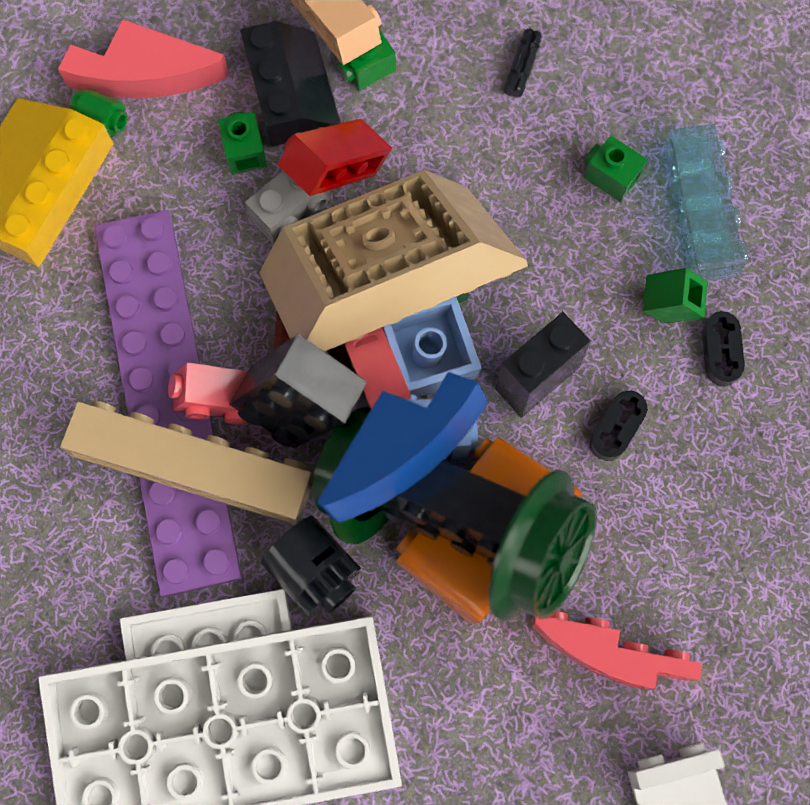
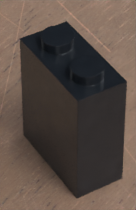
[495,311,591,418]

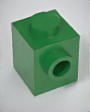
[337,28,396,91]
[217,111,268,175]
[584,135,648,202]
[642,268,708,324]

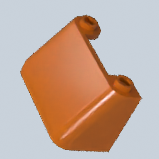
[395,436,582,625]

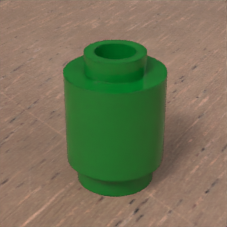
[69,89,128,137]

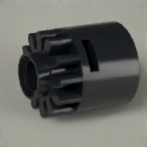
[260,515,361,617]

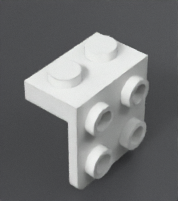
[627,743,727,805]

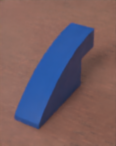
[317,371,488,522]

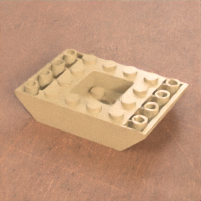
[259,170,528,352]

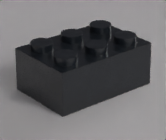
[229,334,367,448]

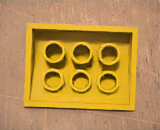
[0,98,114,268]

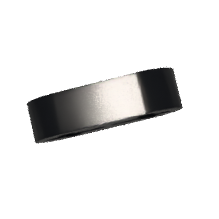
[702,311,745,387]
[590,390,648,461]

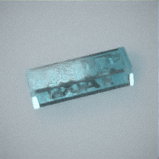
[663,124,748,281]

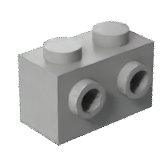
[245,171,331,244]

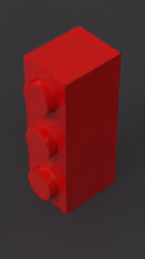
[278,119,392,196]

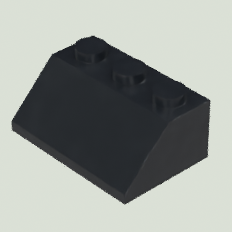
[240,21,341,147]

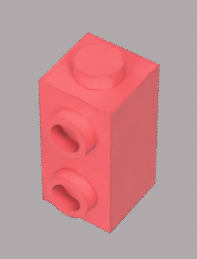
[168,362,248,425]

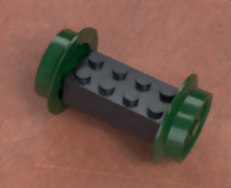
[313,407,597,621]

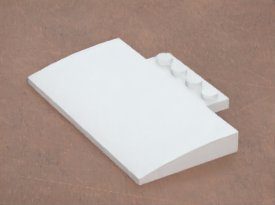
[38,589,402,805]

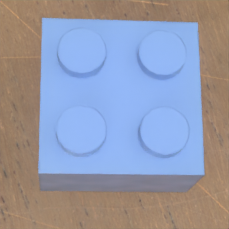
[382,297,482,397]

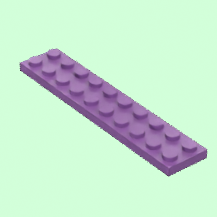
[94,210,243,598]

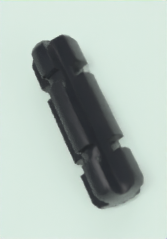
[504,28,542,98]

